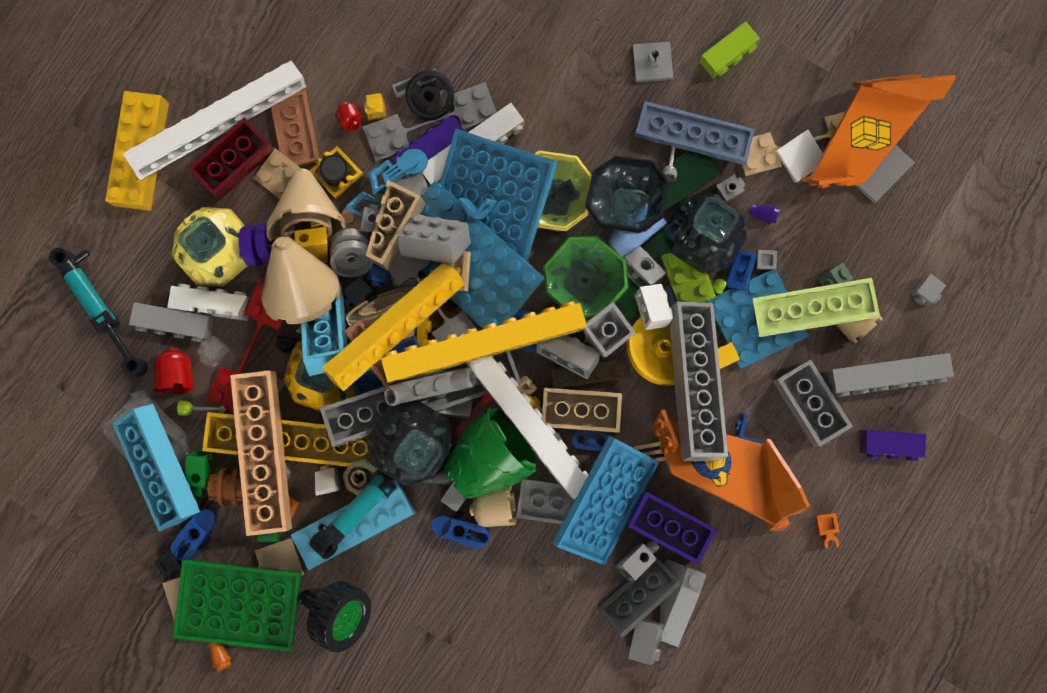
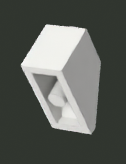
[315,465,343,496]

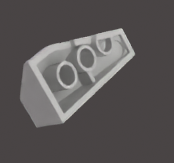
[659,558,707,647]

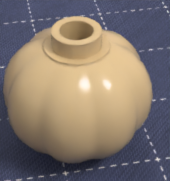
[343,459,376,495]

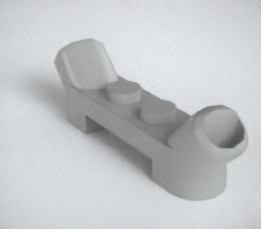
[384,368,476,406]

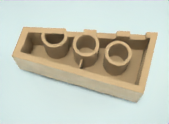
[366,180,426,270]

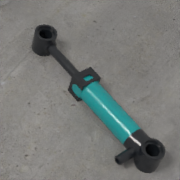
[49,247,147,376]
[309,430,435,559]

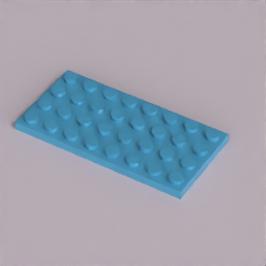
[420,180,545,329]

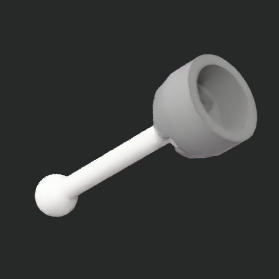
[662,147,677,182]

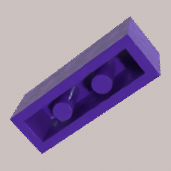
[860,430,926,461]

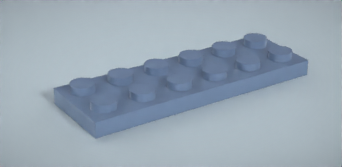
[635,101,755,165]

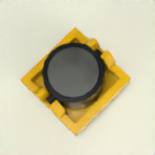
[310,146,363,199]

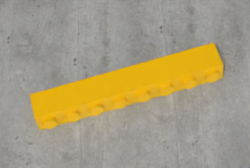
[322,263,465,391]

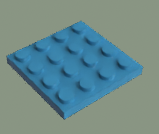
[706,270,809,369]

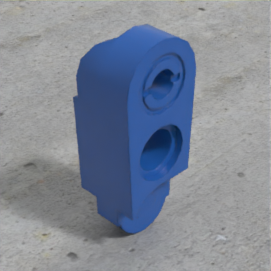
[170,509,217,561]
[431,515,490,549]

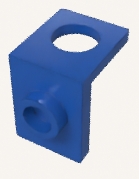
[734,413,762,444]

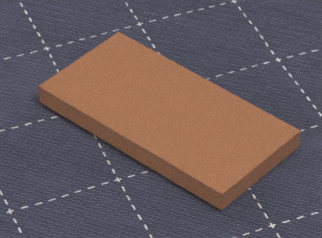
[271,90,319,168]

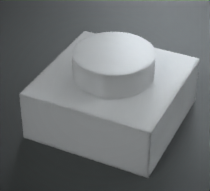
[756,250,777,271]

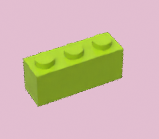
[699,21,760,79]

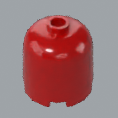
[154,348,194,395]

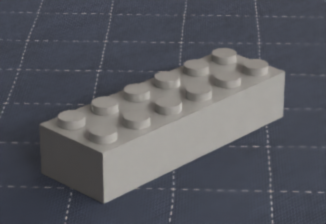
[822,353,954,397]

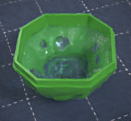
[543,235,628,318]

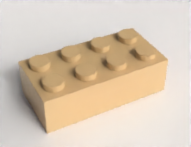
[542,388,622,433]

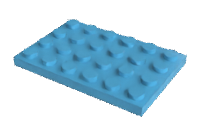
[552,436,659,565]

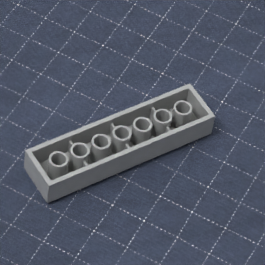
[669,301,728,461]

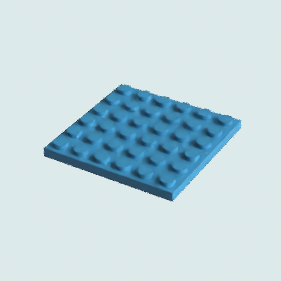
[440,128,558,261]

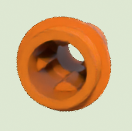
[209,643,232,672]

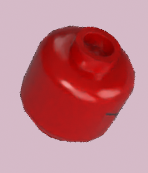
[335,102,363,131]

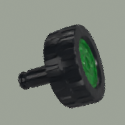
[298,581,371,653]

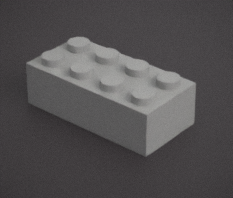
[773,359,853,447]

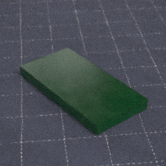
[641,151,721,213]

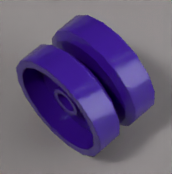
[239,222,274,267]

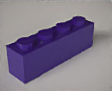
[392,116,464,178]

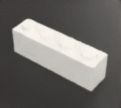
[167,284,251,321]

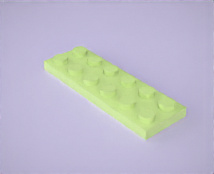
[753,278,880,337]

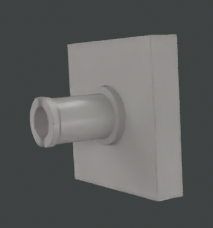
[632,42,673,83]

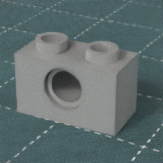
[624,246,666,288]

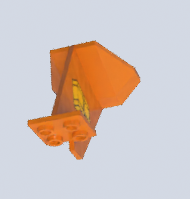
[801,74,956,188]

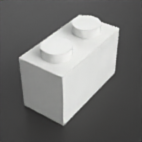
[635,284,673,330]

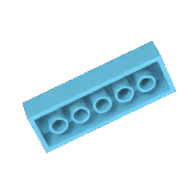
[301,269,347,376]
[112,404,200,531]
[291,480,416,570]

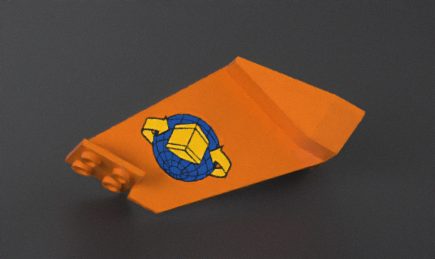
[653,409,810,531]

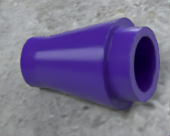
[750,204,780,224]

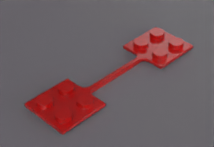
[206,279,283,414]

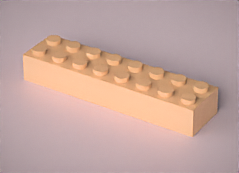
[230,371,292,536]

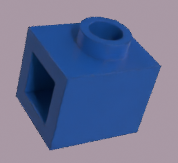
[364,263,391,288]

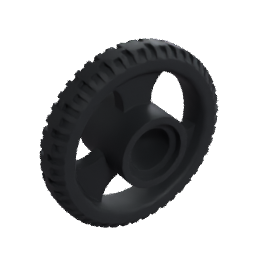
[405,70,454,120]

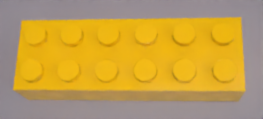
[105,91,169,211]

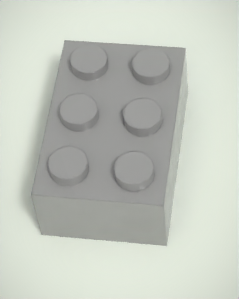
[397,215,471,264]

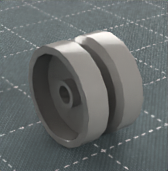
[329,228,373,278]

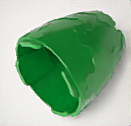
[443,407,537,499]

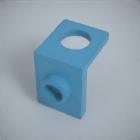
[457,198,497,219]

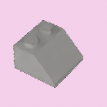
[583,302,636,357]

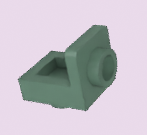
[818,263,853,286]

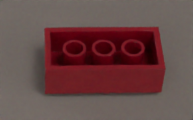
[188,117,274,201]

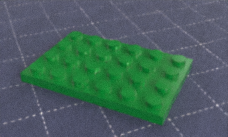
[173,558,302,652]

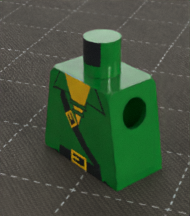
[186,449,217,497]

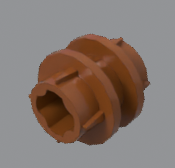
[208,468,243,507]

